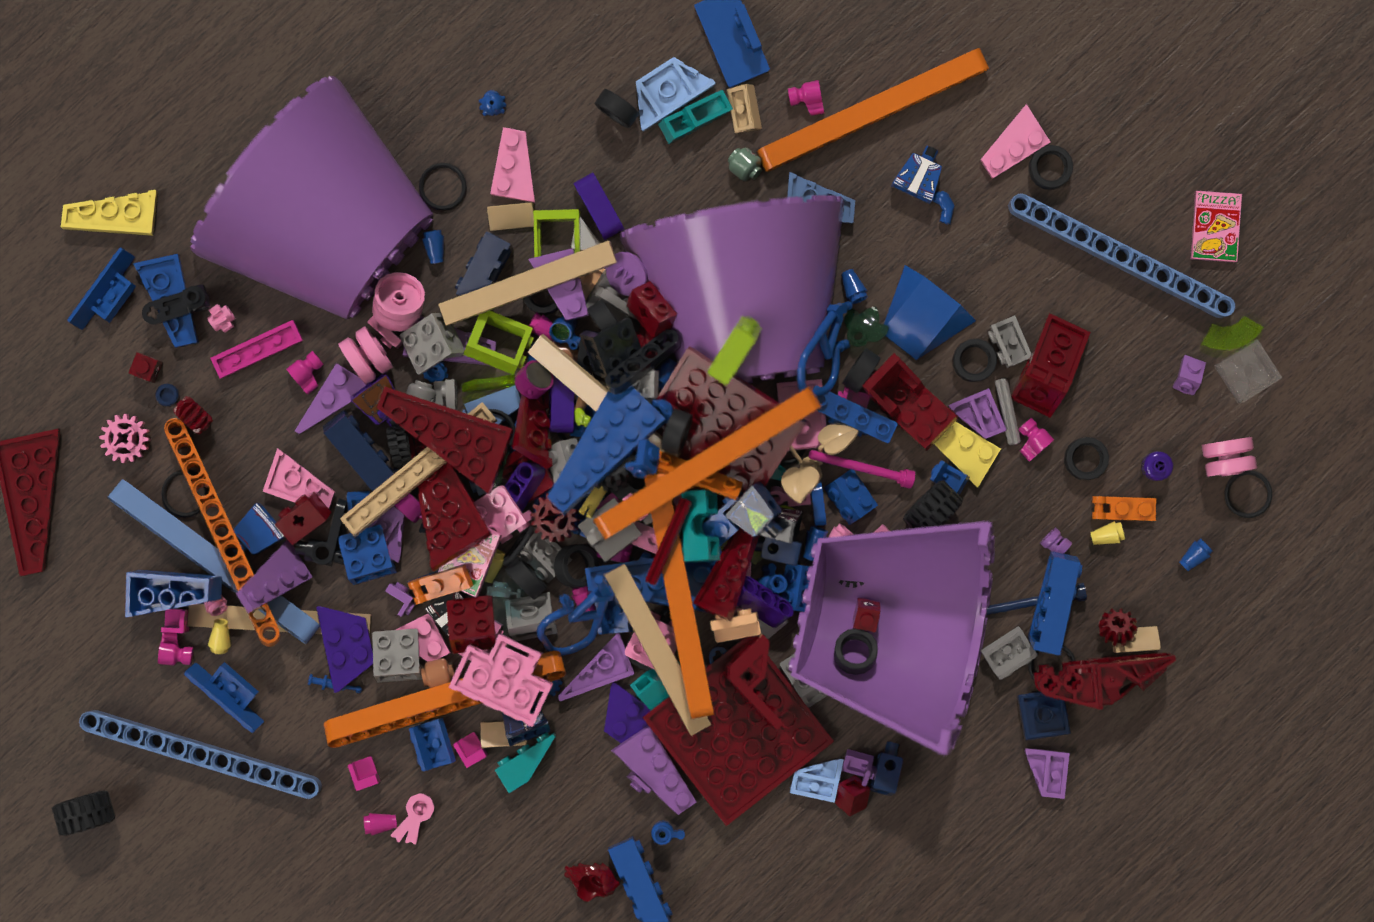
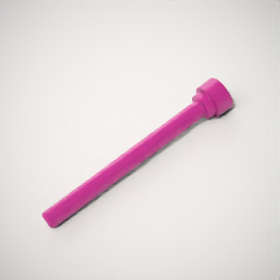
[809,450,915,489]

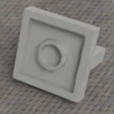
[586,270,637,322]
[578,498,642,562]
[505,592,557,641]

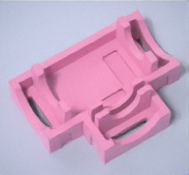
[449,633,553,727]

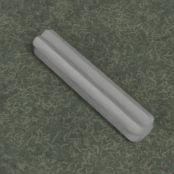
[995,378,1021,445]

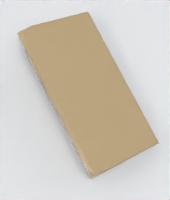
[727,84,762,134]
[487,202,534,231]
[1112,626,1161,653]
[480,721,528,748]

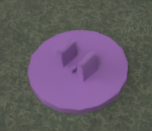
[606,252,647,296]

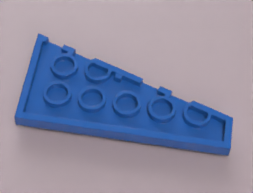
[547,381,666,515]
[585,548,722,613]

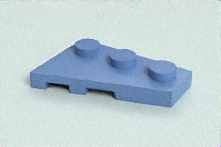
[787,172,855,224]

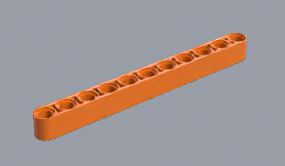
[756,48,989,172]
[593,387,821,540]
[164,418,280,647]
[644,471,714,719]
[323,651,566,748]

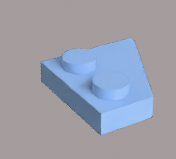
[790,758,844,803]

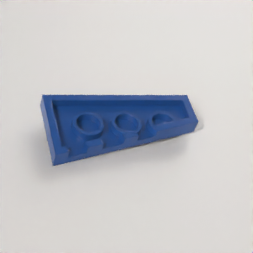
[133,254,199,348]

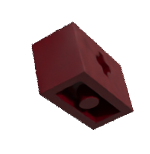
[626,281,677,338]
[275,492,331,545]

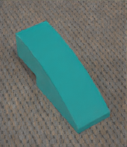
[658,89,733,144]

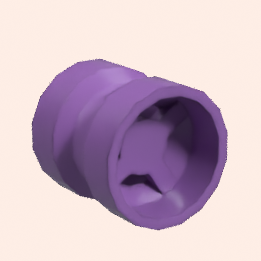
[1040,527,1072,554]

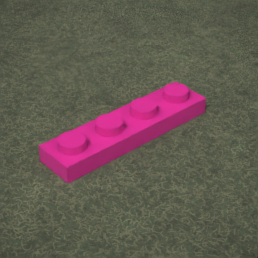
[210,320,303,379]

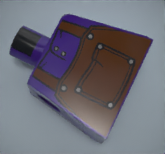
[350,373,398,427]

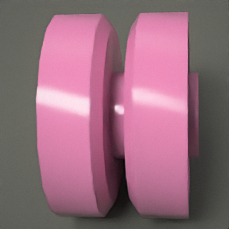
[372,272,425,332]
[339,326,393,385]
[1201,437,1257,477]

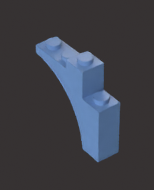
[462,385,521,496]

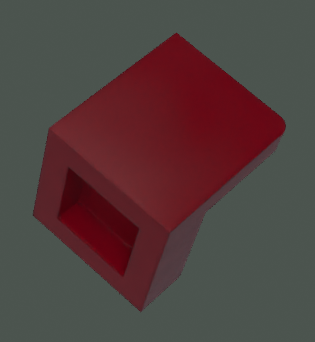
[835,775,871,817]

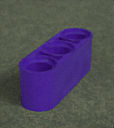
[573,172,624,240]
[549,375,574,433]
[505,461,545,512]
[737,576,794,628]

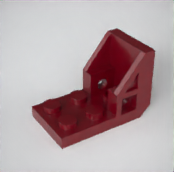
[1011,313,1091,418]
[862,353,958,451]
[725,634,784,730]

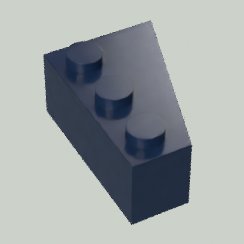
[455,231,514,296]

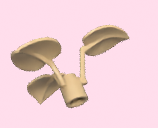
[781,423,859,504]

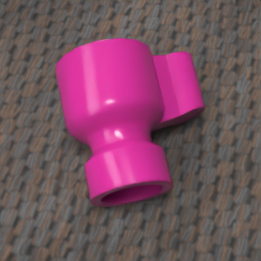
[788,80,824,116]
[286,351,324,395]
[1018,418,1054,462]
[158,632,193,666]

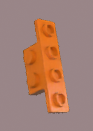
[657,451,743,500]

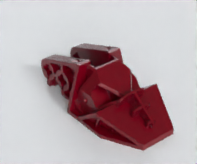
[1033,652,1176,710]

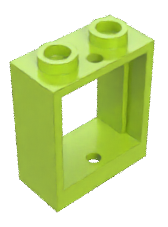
[533,209,581,258]
[463,311,534,375]
[707,316,761,385]

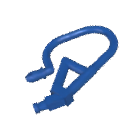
[797,301,852,398]
[537,576,614,656]

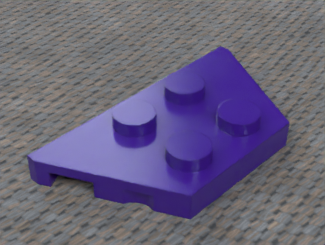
[316,606,373,693]
[604,682,664,746]

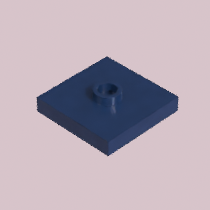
[1017,692,1071,741]

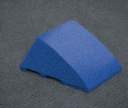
[881,265,976,360]

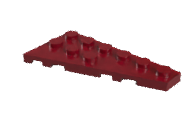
[377,387,514,495]
[0,428,61,576]
[408,434,492,571]

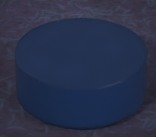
[155,384,180,407]

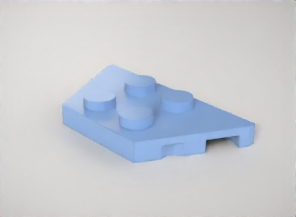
[636,57,716,132]

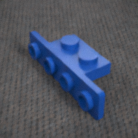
[67,247,136,330]
[812,386,898,443]
[680,490,743,547]
[184,662,264,733]

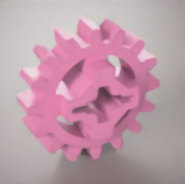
[99,414,151,463]

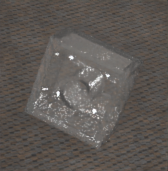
[1214,339,1282,404]

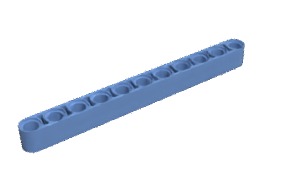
[1008,194,1235,318]
[107,479,320,644]
[79,710,322,799]

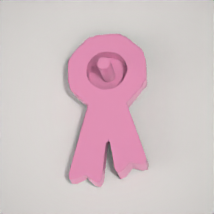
[391,793,435,844]

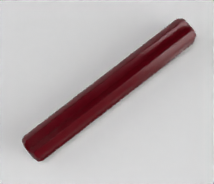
[645,498,692,585]

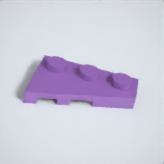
[529,248,589,321]

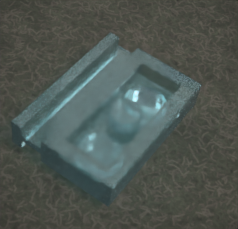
[487,581,523,599]

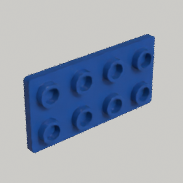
[694,0,770,88]

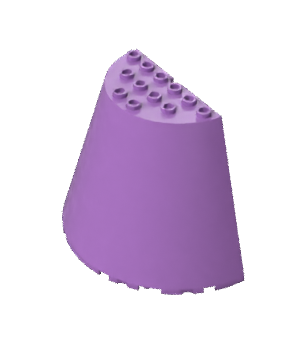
[190,76,433,320]
[620,195,844,384]
[789,522,995,755]

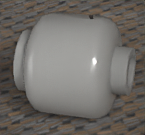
[406,380,436,403]

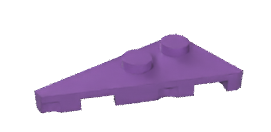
[295,363,366,434]
[558,633,635,701]

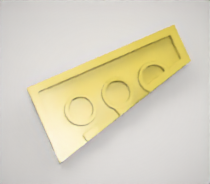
[61,190,158,236]
[934,422,1001,488]

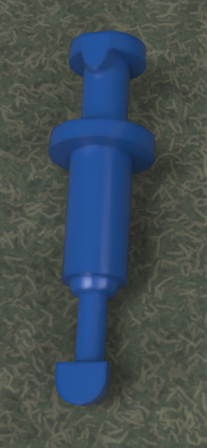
[308,674,362,693]

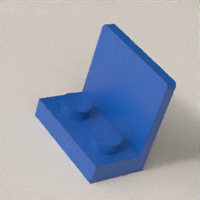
[338,525,397,585]

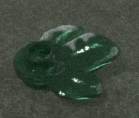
[845,306,889,347]

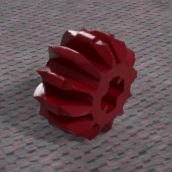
[173,396,213,434]
[1098,607,1138,647]

